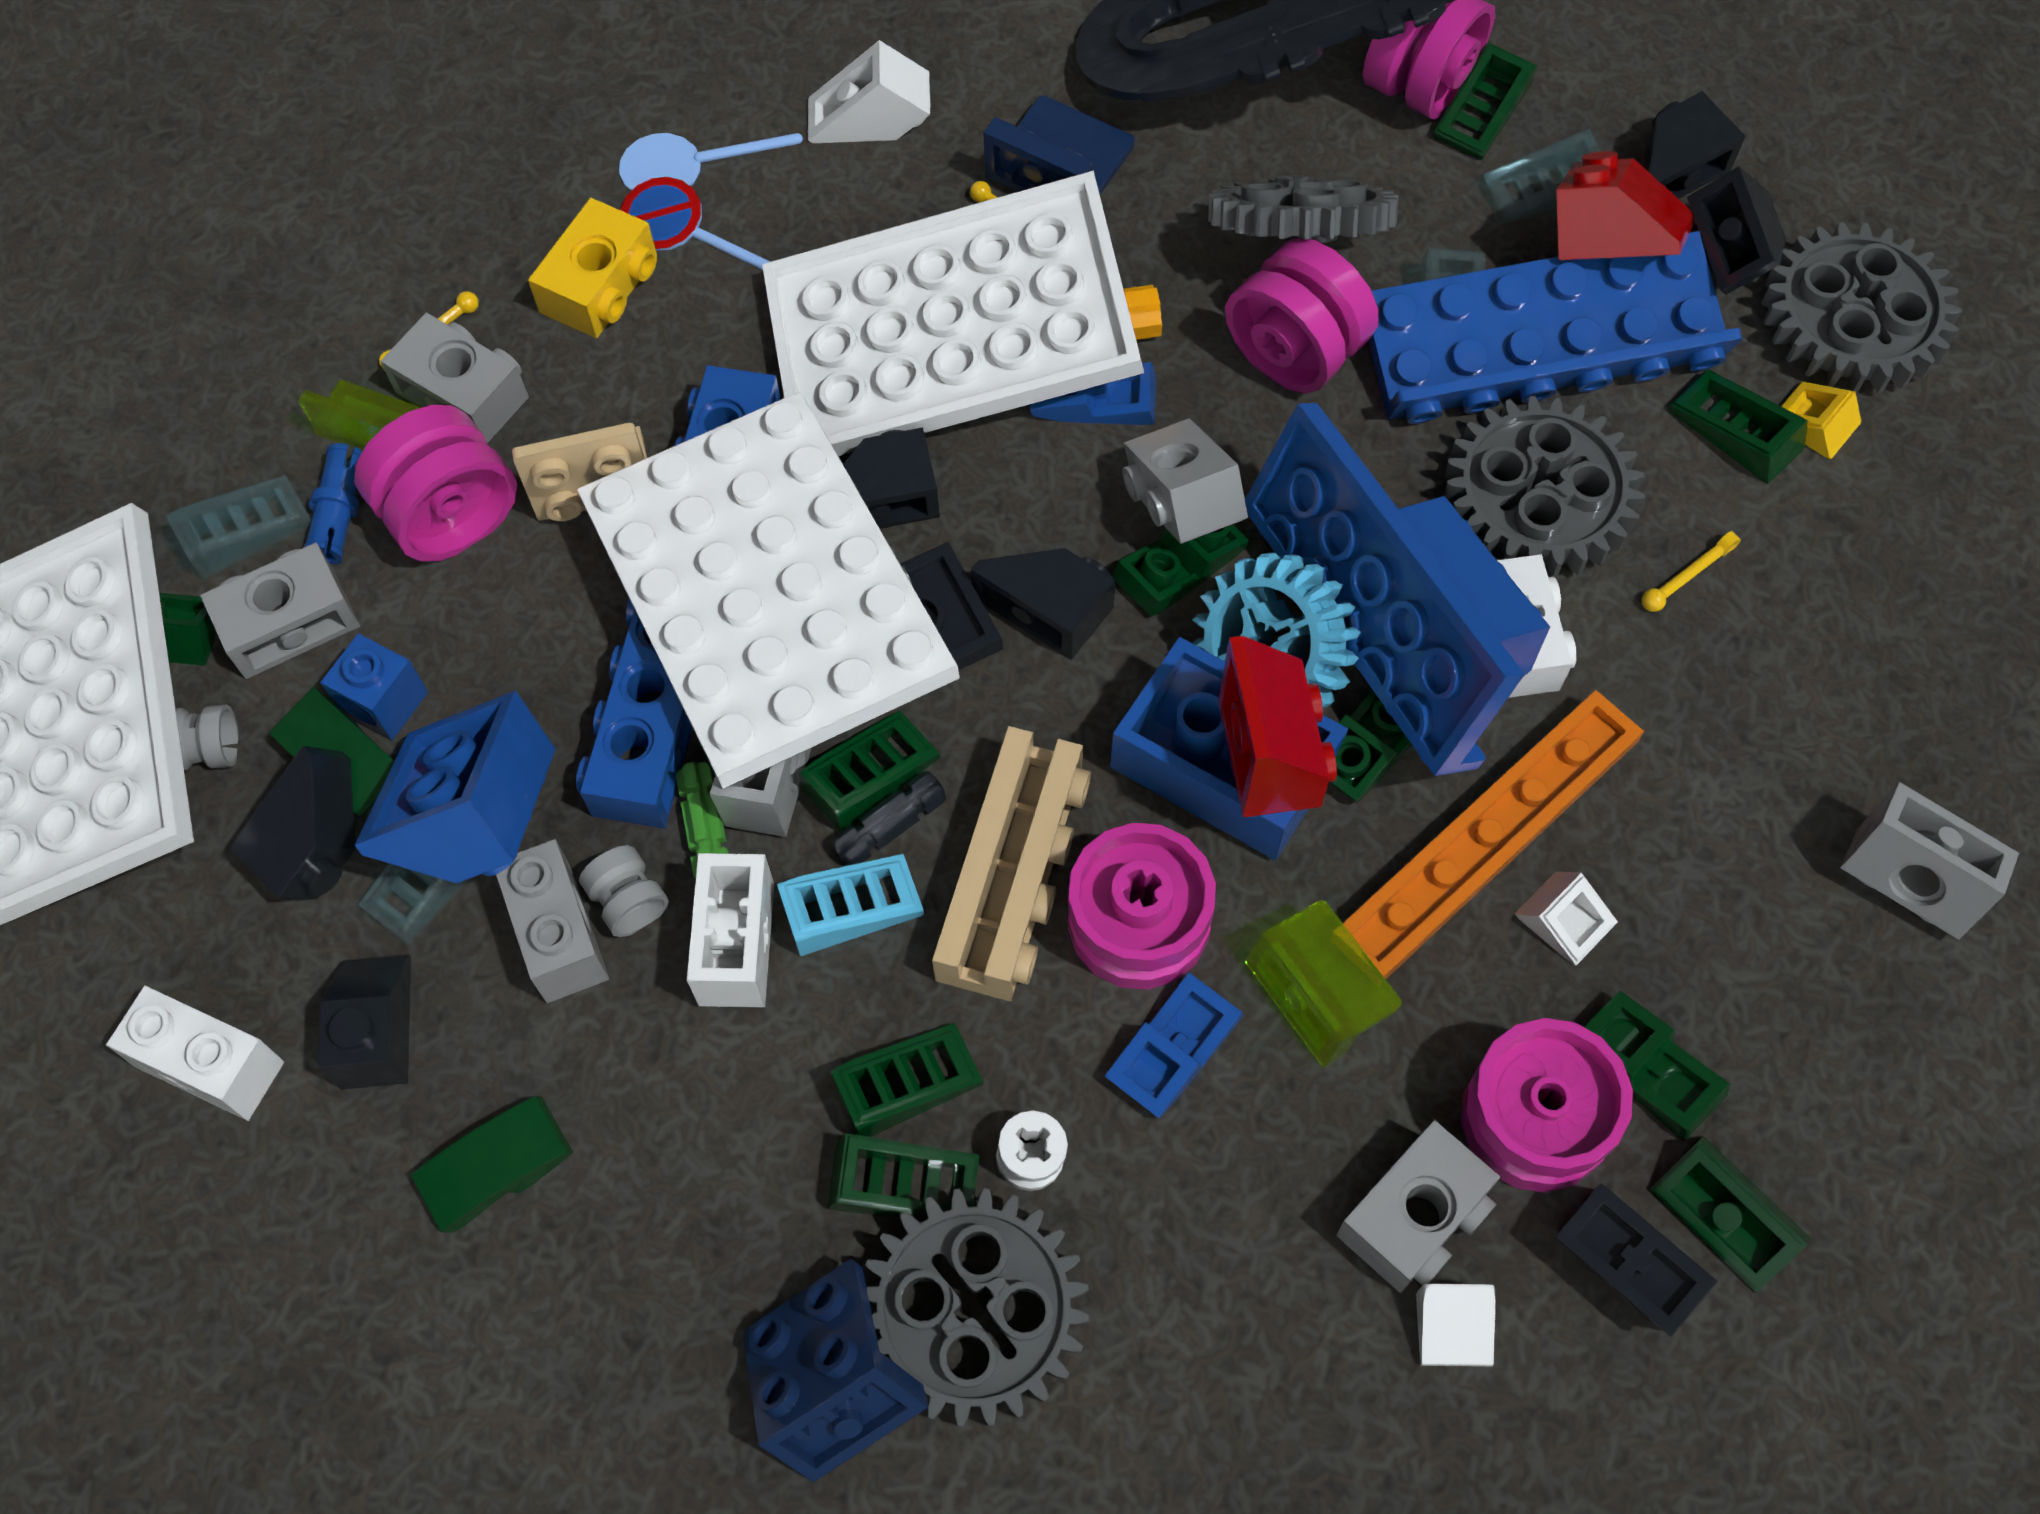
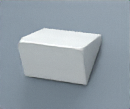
[1515,872,1618,966]
[1416,1284,1495,1367]

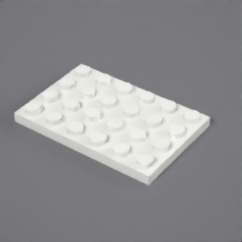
[762,171,1144,456]
[577,391,960,788]
[0,503,194,925]

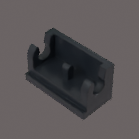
[1554,1183,1718,1337]

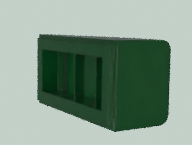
[1433,42,1537,160]
[1670,369,1808,484]
[798,710,940,831]
[830,1023,984,1137]
[827,1133,979,1220]

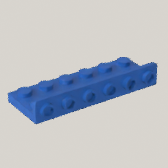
[1368,231,1742,424]
[1245,403,1525,776]

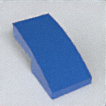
[1030,362,1156,425]
[1105,972,1244,1119]

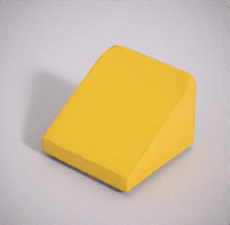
[1781,382,1861,459]

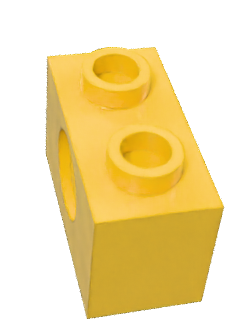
[528,197,657,339]

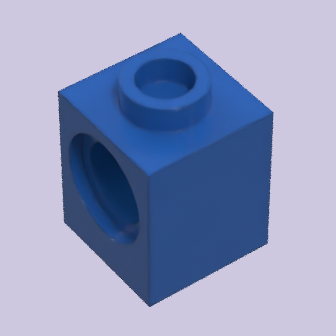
[320,633,428,741]

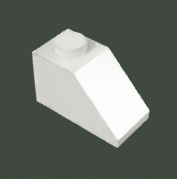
[808,40,930,143]

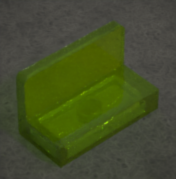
[298,379,422,452]
[1245,900,1402,1068]

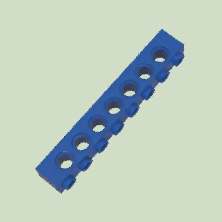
[576,365,781,829]

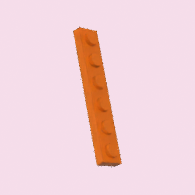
[1329,690,1644,989]

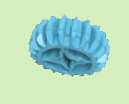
[1192,553,1361,708]

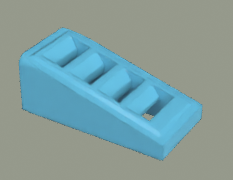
[777,854,924,957]

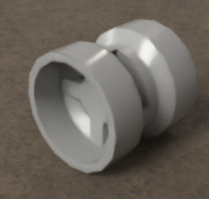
[175,704,238,771]
[579,845,669,937]

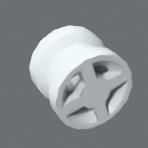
[996,1110,1068,1191]

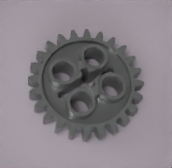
[1208,175,1399,243]
[1761,222,1962,393]
[1443,396,1645,578]
[865,1188,1090,1427]

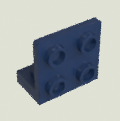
[983,96,1135,195]
[743,1259,928,1482]

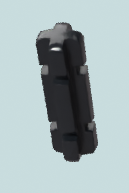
[831,771,946,866]

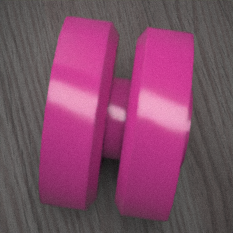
[1363,0,1495,119]
[1225,237,1378,394]
[354,405,518,561]
[1068,823,1216,990]
[1461,1018,1633,1193]

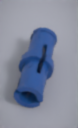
[303,443,362,564]

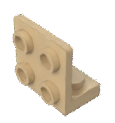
[512,423,647,521]

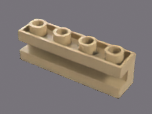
[932,726,1091,1002]

